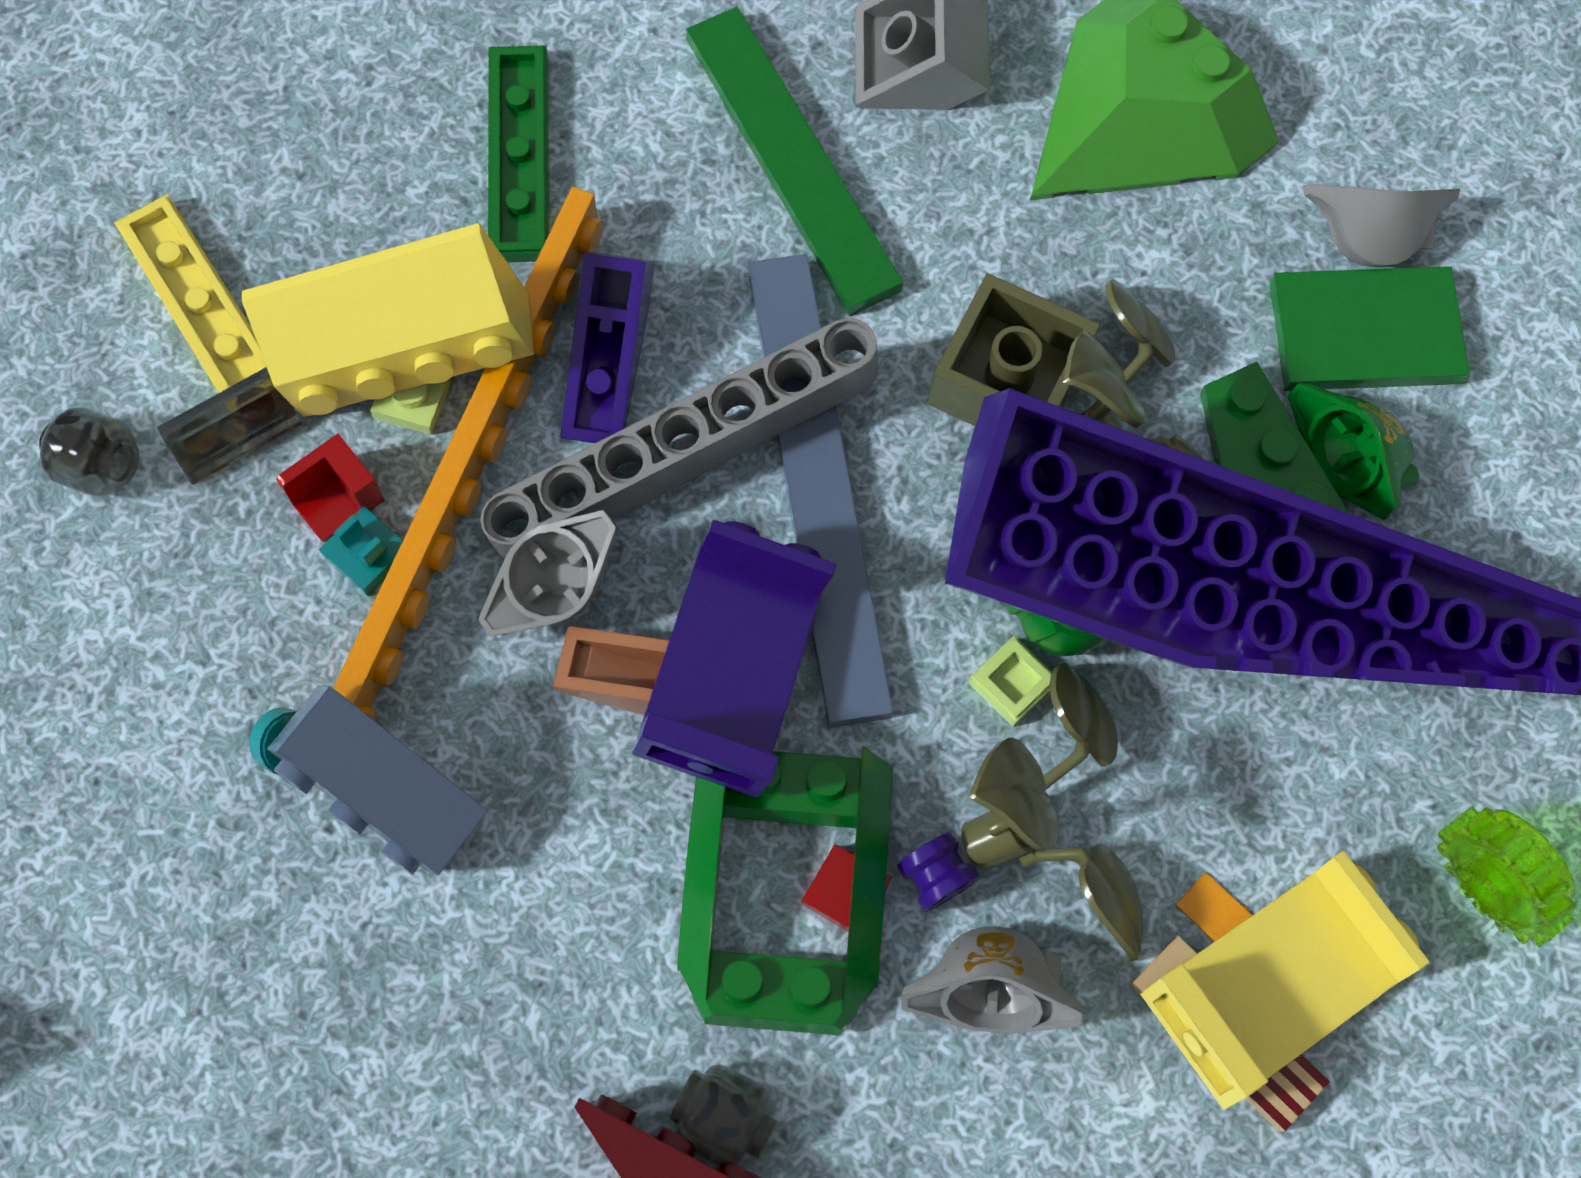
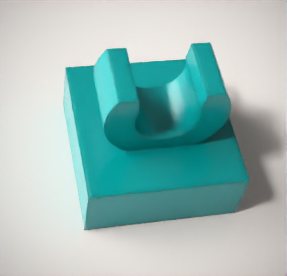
[319,506,403,596]

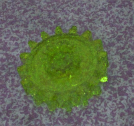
[1437,806,1576,947]

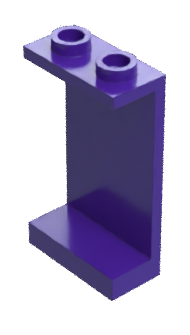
[631,519,837,798]

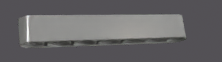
[480,318,878,559]

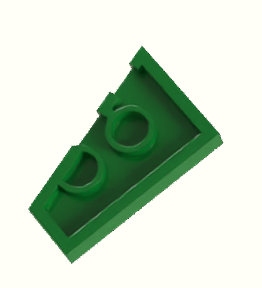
[1200,362,1350,514]

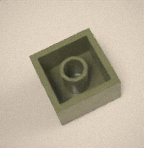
[927,273,1100,426]

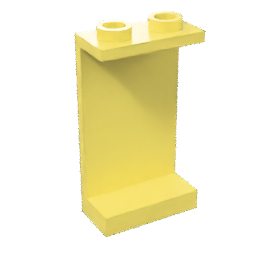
[1140,850,1430,1110]

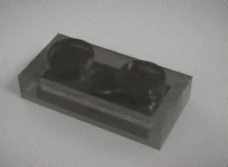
[157,367,303,485]

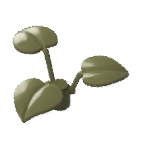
[1063,279,1206,461]
[961,663,1143,962]

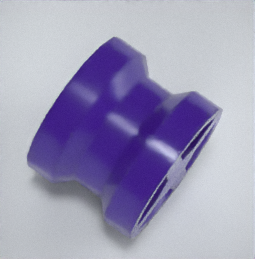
[896,832,981,912]

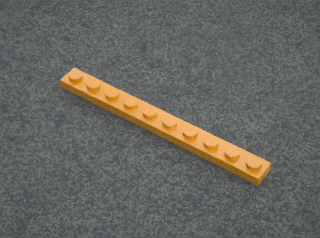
[333,186,603,721]

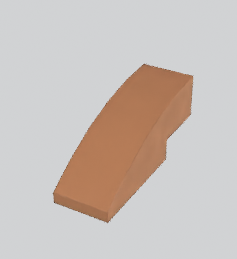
[553,626,669,715]

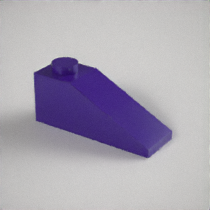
[560,252,655,443]

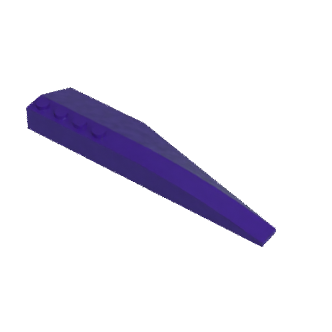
[945,389,1581,695]

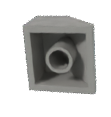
[855,0,990,110]

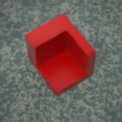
[276,433,385,542]

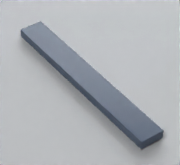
[748,254,893,728]

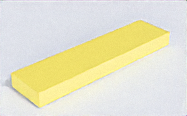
[114,194,278,415]

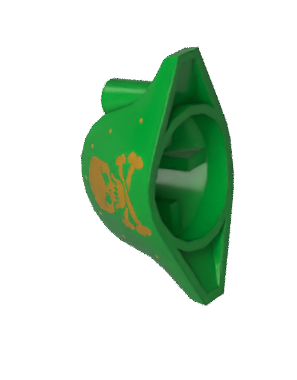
[1287,383,1419,521]

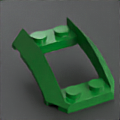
[677,746,893,1036]

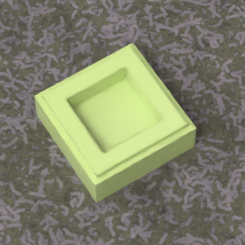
[968,635,1052,727]

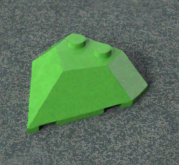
[1030,0,1279,201]

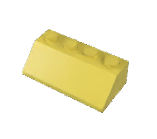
[242,223,534,417]

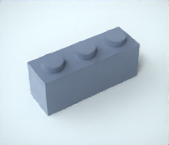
[267,685,488,876]

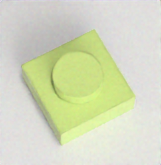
[370,378,452,435]

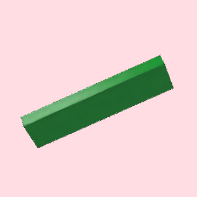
[488,45,550,263]

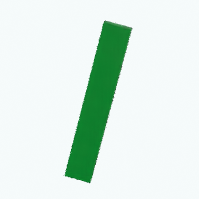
[686,6,903,317]

